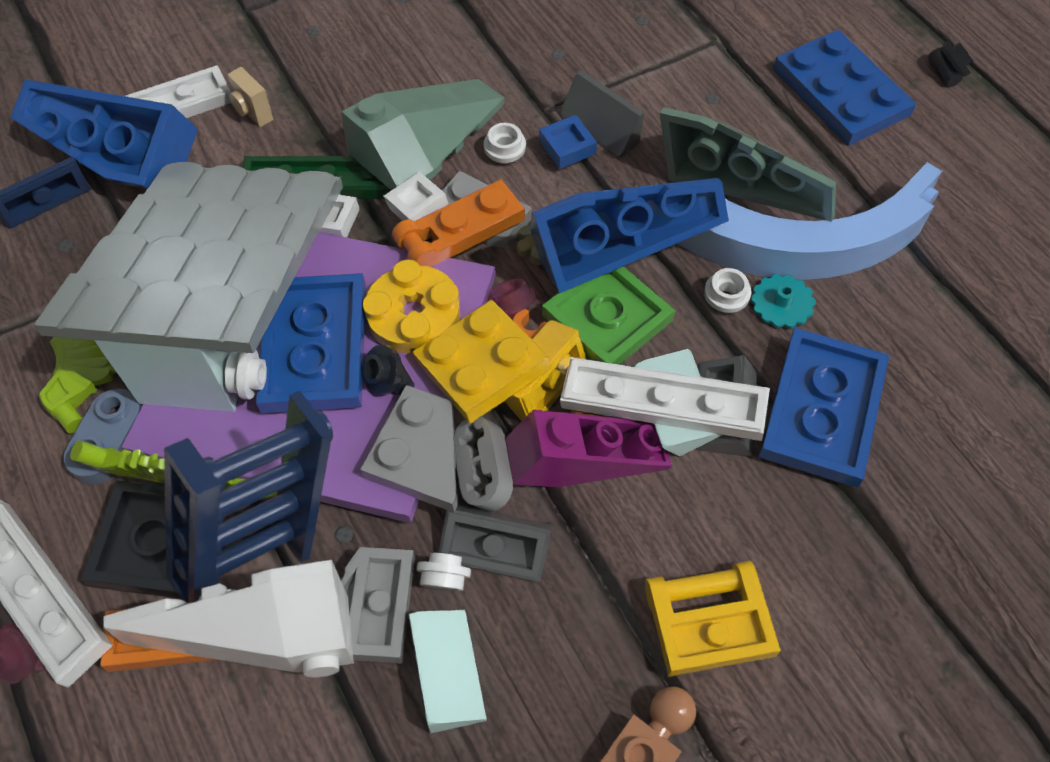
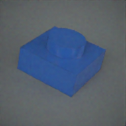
[539,115,597,169]

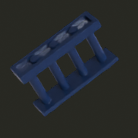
[164,391,333,604]

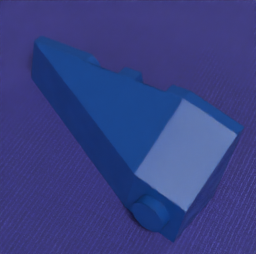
[10,79,198,189]
[530,178,729,294]

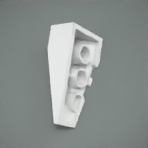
[104,560,354,677]

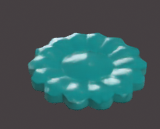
[751,274,816,329]

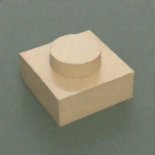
[227,66,273,127]

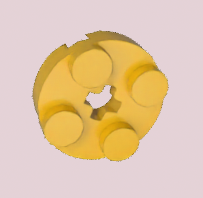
[363,260,460,353]

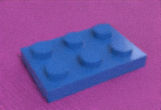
[773,29,916,146]
[256,273,366,413]
[759,327,889,488]

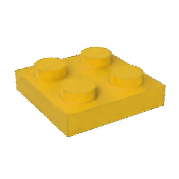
[412,300,551,424]

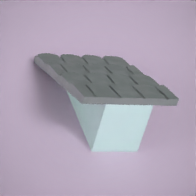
[33,162,343,412]

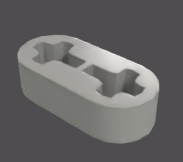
[454,416,513,512]

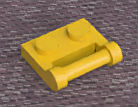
[645,561,781,677]

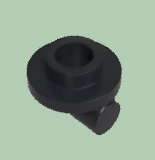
[928,41,973,87]
[362,344,415,395]

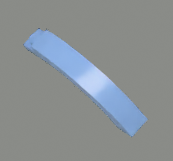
[677,162,942,280]

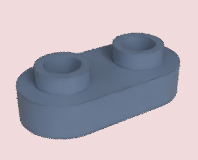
[64,389,142,485]

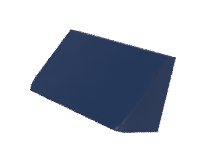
[0,156,91,229]

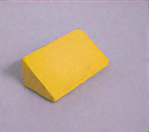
[504,320,587,421]

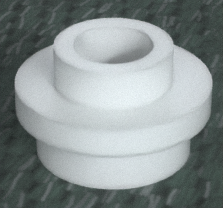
[484,123,526,163]
[704,268,751,313]
[225,350,267,399]
[417,553,471,591]

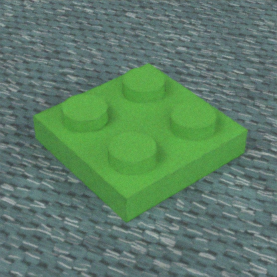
[542,267,676,365]

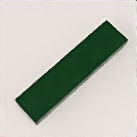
[242,156,392,199]

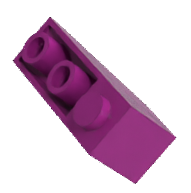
[505,410,672,487]

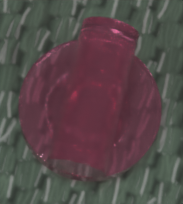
[0,623,46,684]

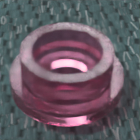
[490,278,536,319]

